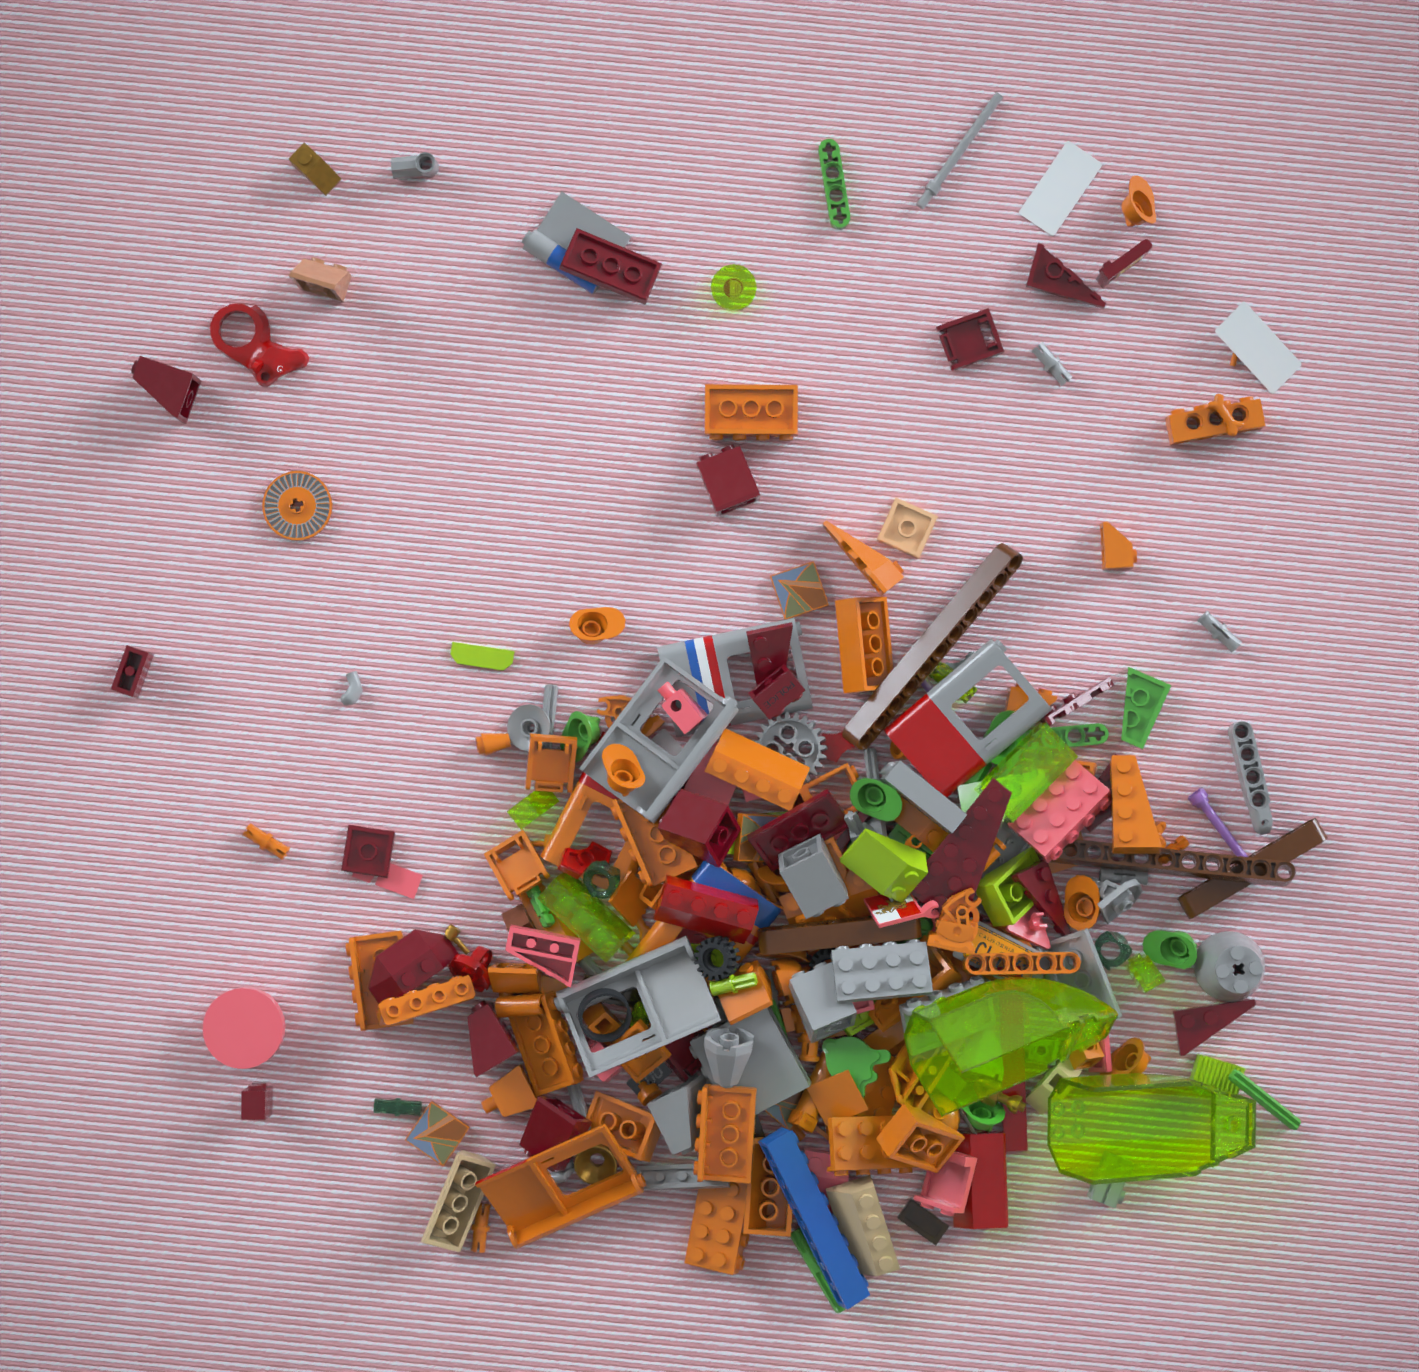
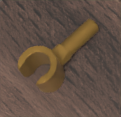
[445,924,470,955]

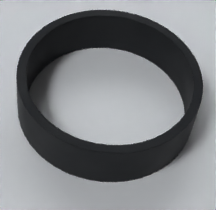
[578,988,631,1042]

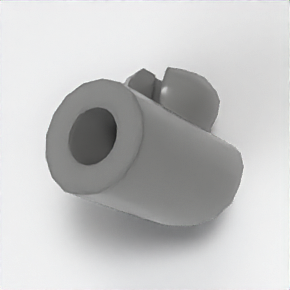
[341,671,363,706]
[550,1159,575,1184]

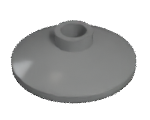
[507,704,551,751]

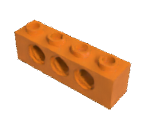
[1165,396,1266,445]

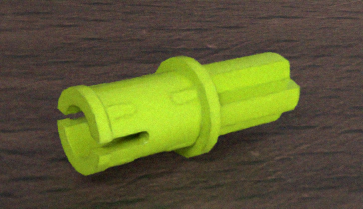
[710,972,758,996]

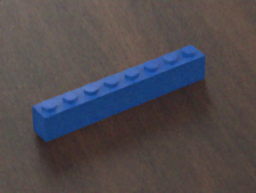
[758,1127,870,1310]

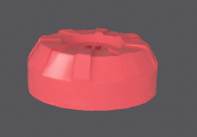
[203,987,286,1069]

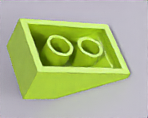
[840,828,928,903]
[976,847,1040,927]

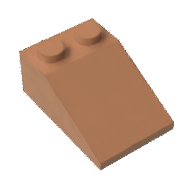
[289,257,351,302]

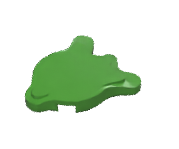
[822,1037,891,1099]

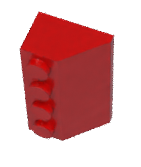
[653,875,759,944]

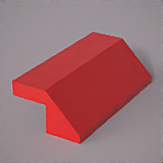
[953,1131,1008,1229]

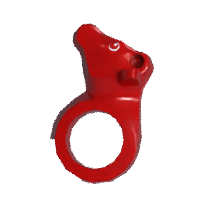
[210,304,309,387]

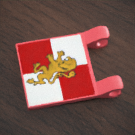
[864,893,939,928]

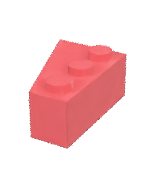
[505,924,581,988]

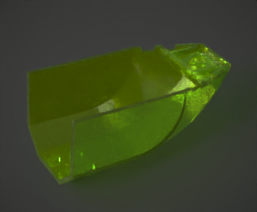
[904,977,1119,1117]
[1047,1073,1256,1185]

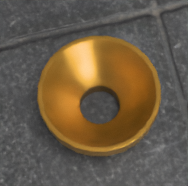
[574,1144,617,1185]

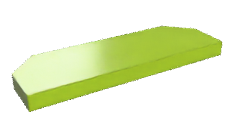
[450,642,515,671]

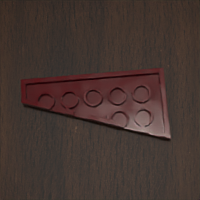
[911,777,1012,916]

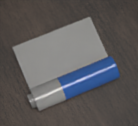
[522,191,631,295]

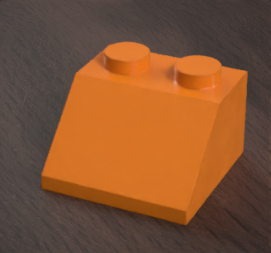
[718,960,773,1025]

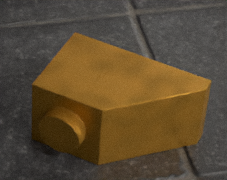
[289,142,342,196]

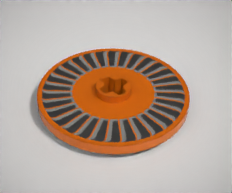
[262,471,332,541]

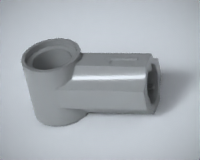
[391,152,439,179]

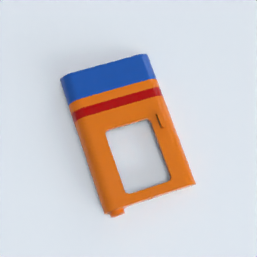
[625,861,784,998]

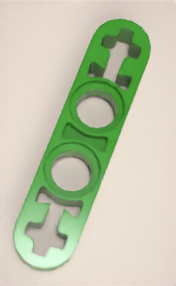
[818,139,850,230]
[1019,723,1109,751]

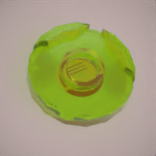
[711,264,757,311]

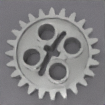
[754,712,828,782]

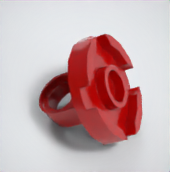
[449,946,493,992]

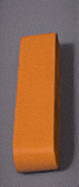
[962,952,1081,975]

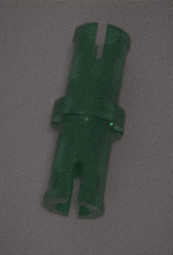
[373,1098,422,1117]

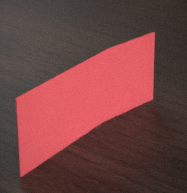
[352,863,423,899]

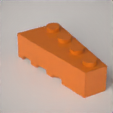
[1110,755,1162,854]

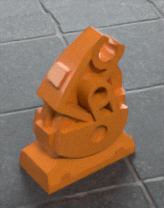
[597,695,666,738]
[926,888,982,955]

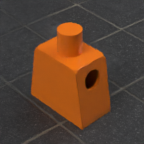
[481,1064,538,1117]

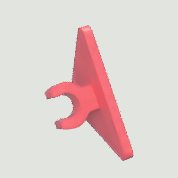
[1006,905,1051,950]

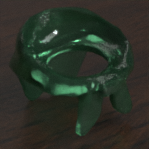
[583,860,621,899]
[1094,931,1132,971]

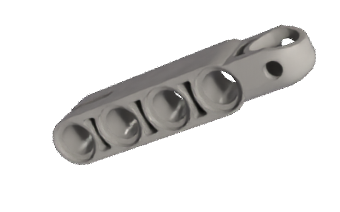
[1228,721,1273,835]

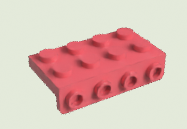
[1008,758,1112,863]

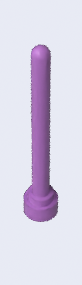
[1188,787,1248,857]

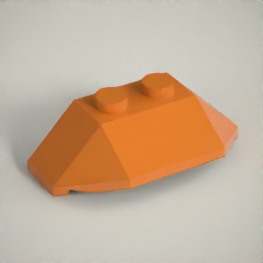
[888,1038,965,1109]

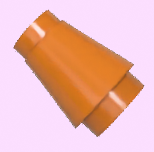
[475,733,511,756]

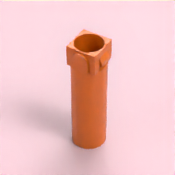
[787,1050,831,1133]

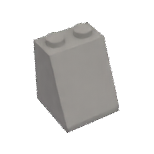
[778,834,849,919]
[789,962,857,1043]
[647,1074,706,1155]

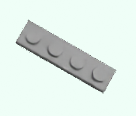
[637,1164,730,1191]

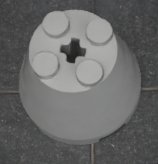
[1194,931,1265,1002]

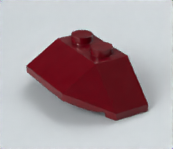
[368,929,458,1004]

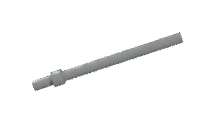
[916,92,1003,209]

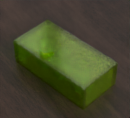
[974,723,1078,823]
[538,872,636,963]

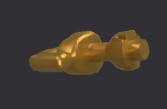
[973,1077,1026,1114]

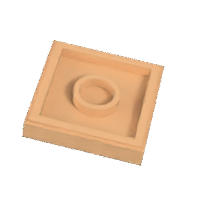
[877,498,938,559]

